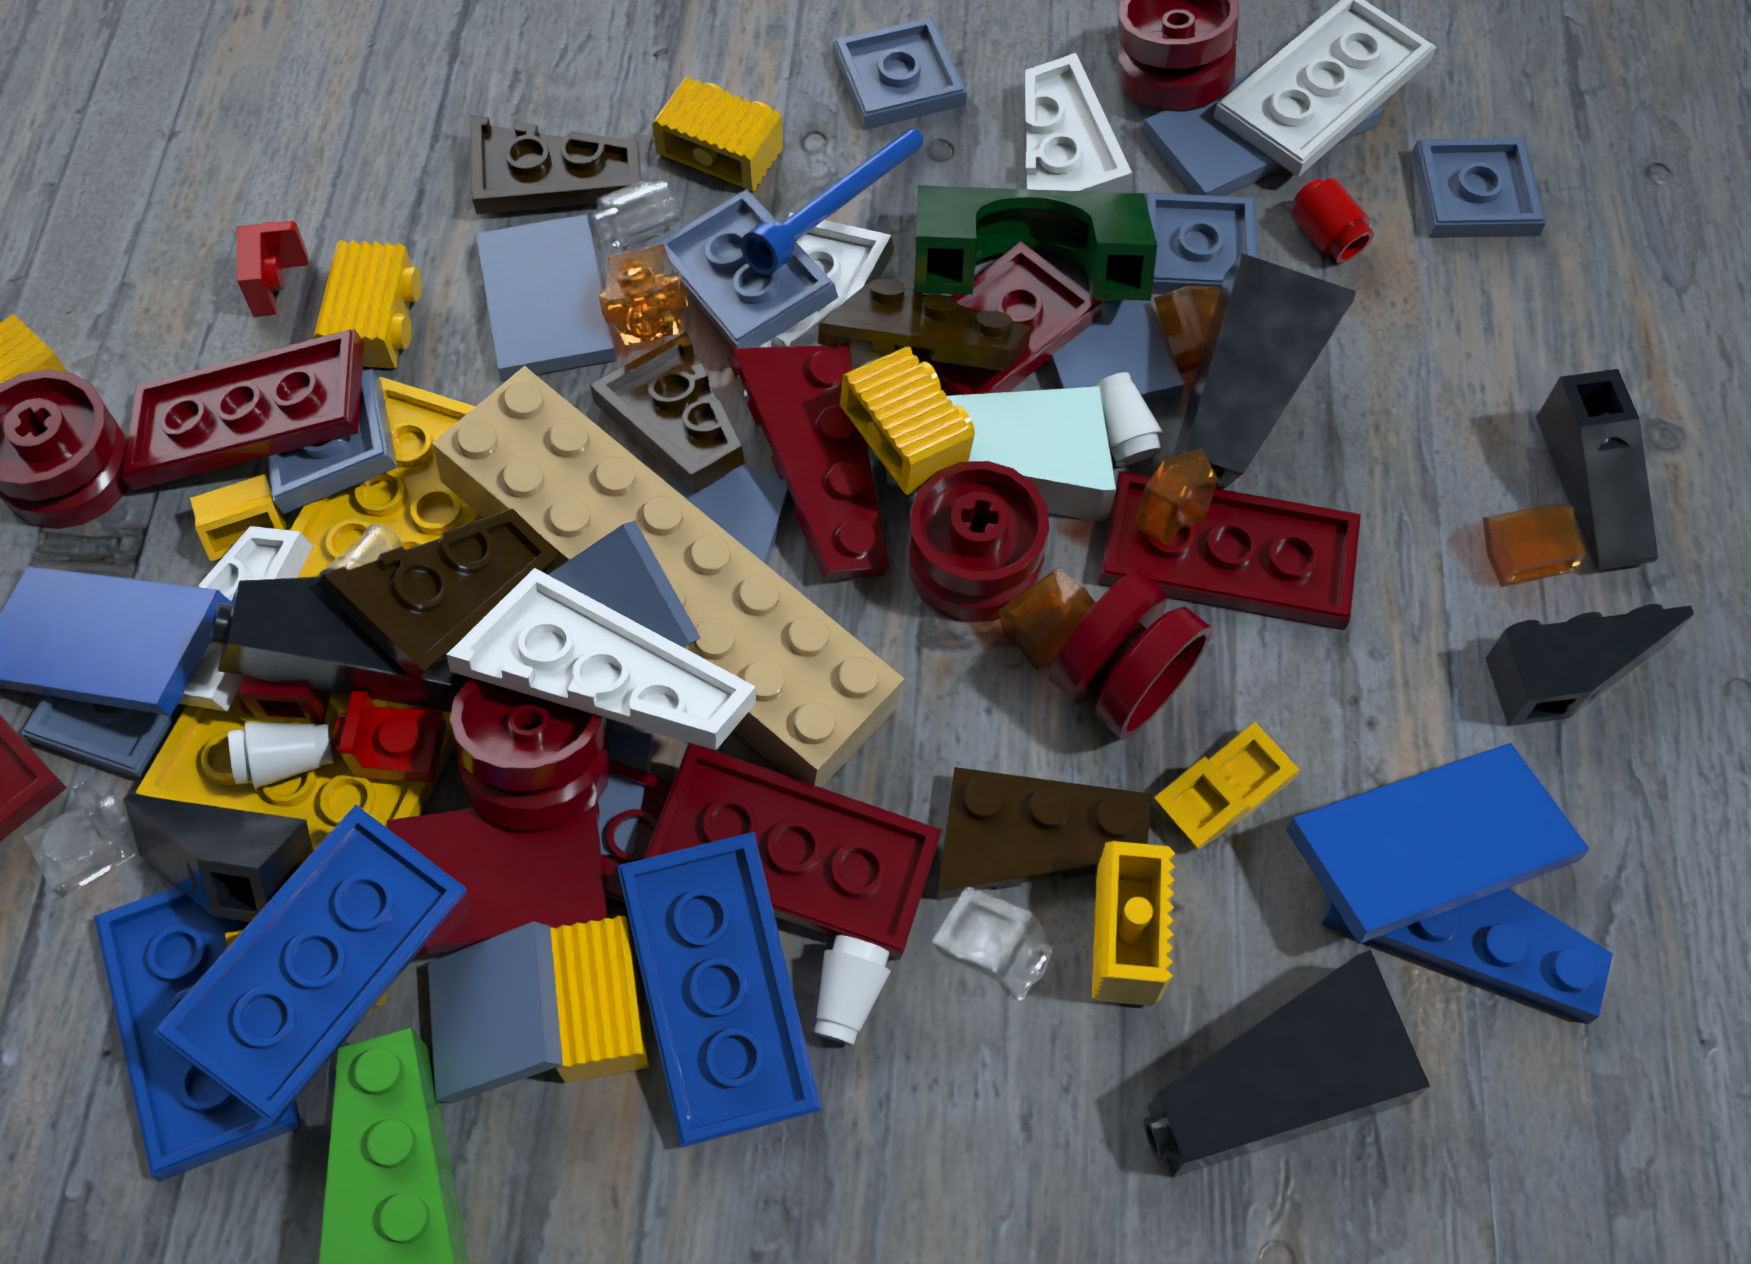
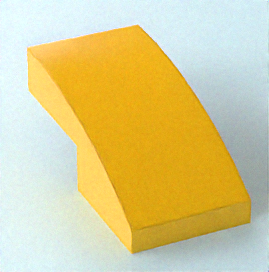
[1154,722,1300,850]

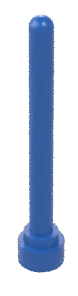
[741,129,923,275]

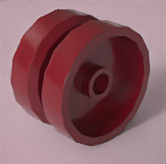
[1118,0,1239,110]
[0,369,129,529]
[908,461,1050,623]
[1049,570,1213,740]
[449,677,611,830]

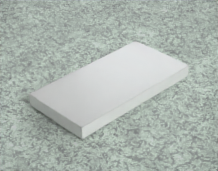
[1213,0,1436,177]

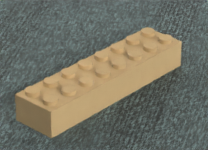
[432,366,905,788]

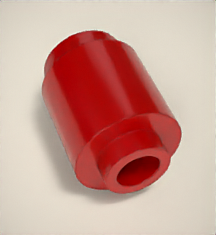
[1291,178,1374,263]

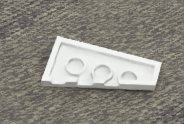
[743,212,895,410]
[447,568,756,750]

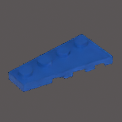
[1321,888,1613,1024]

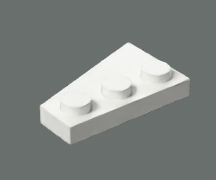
[1025,53,1132,192]
[178,526,314,712]

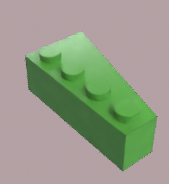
[319,1028,470,1264]

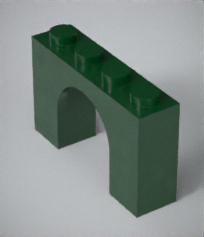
[914,185,1157,301]

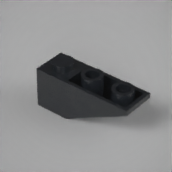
[1536,369,1658,570]
[1485,604,1694,726]
[123,794,314,922]

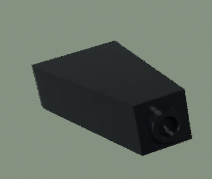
[1169,253,1356,489]
[209,577,470,713]
[1144,950,1430,1177]

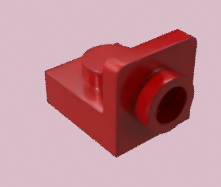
[236,221,308,317]
[334,691,447,783]

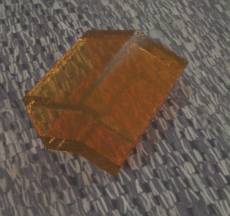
[1154,285,1220,374]
[1135,448,1218,546]
[1483,503,1587,587]
[998,567,1096,671]

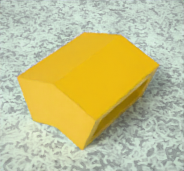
[190,474,286,562]

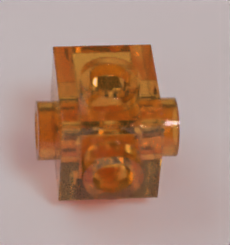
[599,244,688,345]

